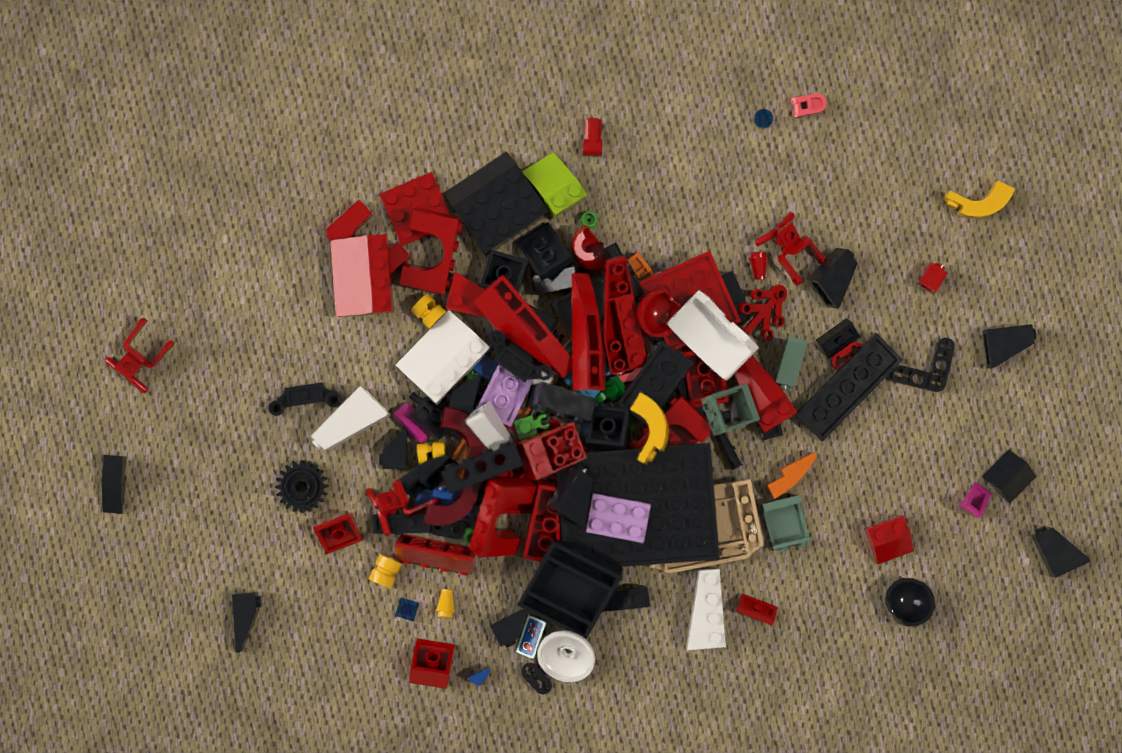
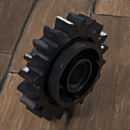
[275,460,329,513]

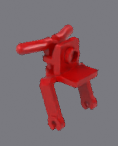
[755,212,826,286]
[105,318,175,393]
[366,479,440,536]

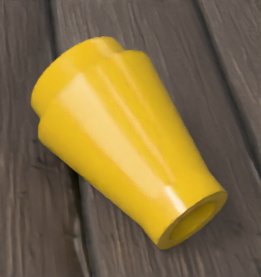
[436,589,455,618]

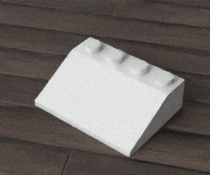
[396,310,490,405]

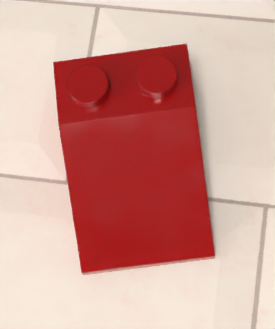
[681,346,729,408]

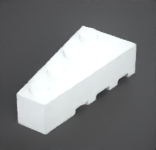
[686,568,726,650]

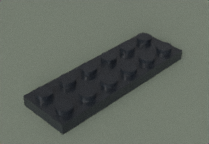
[795,333,903,442]

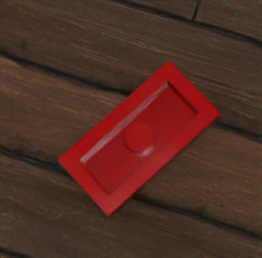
[736,593,778,626]

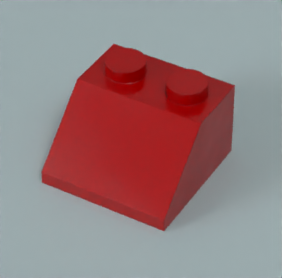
[864,515,914,564]
[409,638,455,689]

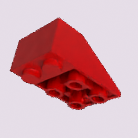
[516,422,587,480]

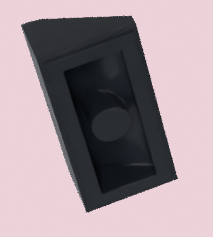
[816,318,860,358]

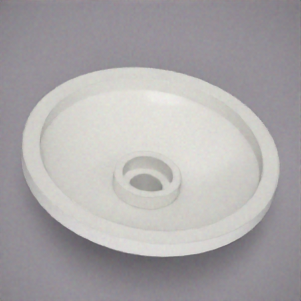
[537,631,595,682]

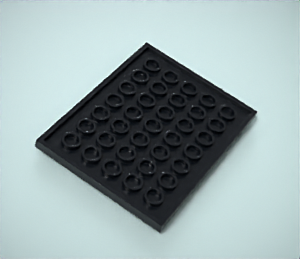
[556,443,720,567]

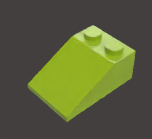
[522,152,587,220]

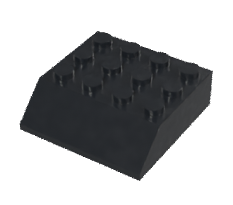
[443,151,549,256]
[517,540,623,639]

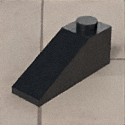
[603,586,651,612]
[232,592,262,653]

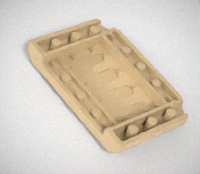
[649,479,764,573]

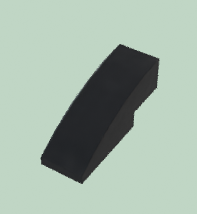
[398,454,459,499]
[102,455,126,514]

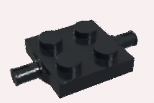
[409,392,462,443]

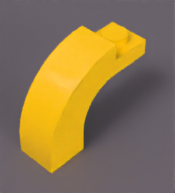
[943,180,1015,219]
[631,393,669,464]

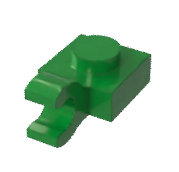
[595,375,628,404]

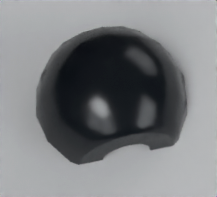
[885,578,935,627]

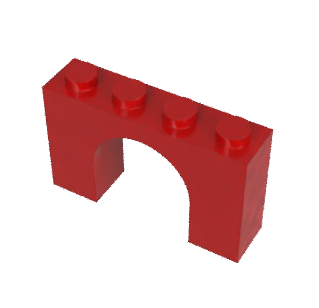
[325,200,412,276]
[399,207,463,294]
[628,395,712,449]
[469,478,537,558]

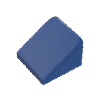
[467,667,491,686]

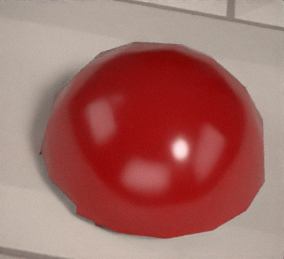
[571,225,606,272]
[637,288,682,337]

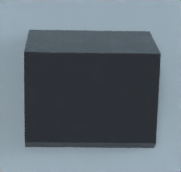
[982,449,1036,504]

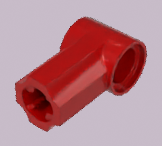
[583,118,603,157]

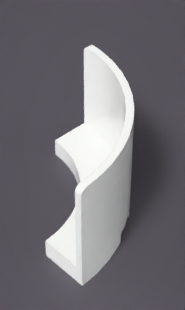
[667,291,759,380]

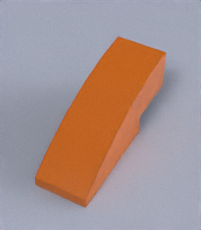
[766,452,817,499]

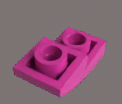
[393,402,430,444]

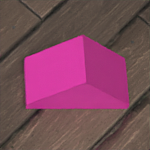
[959,482,991,518]

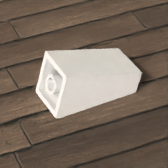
[311,386,391,450]

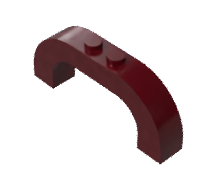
[424,408,485,526]

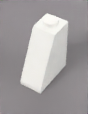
[466,402,513,451]

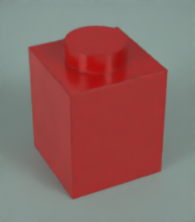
[916,262,948,294]

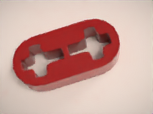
[831,342,862,370]

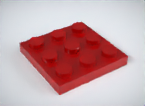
[380,172,450,247]

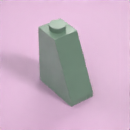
[774,336,808,390]

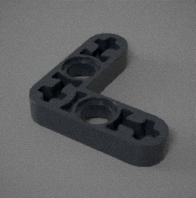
[890,338,955,392]

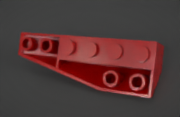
[603,255,647,375]
[571,273,606,391]
[473,275,573,378]

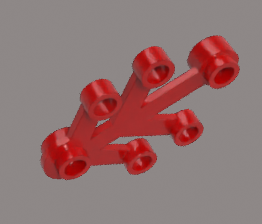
[739,284,787,341]

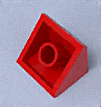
[313,513,363,554]

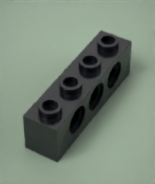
[441,441,524,494]

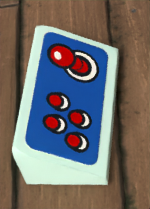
[516,615,546,659]

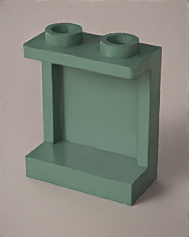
[761,495,811,552]

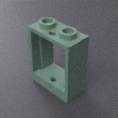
[701,383,760,436]

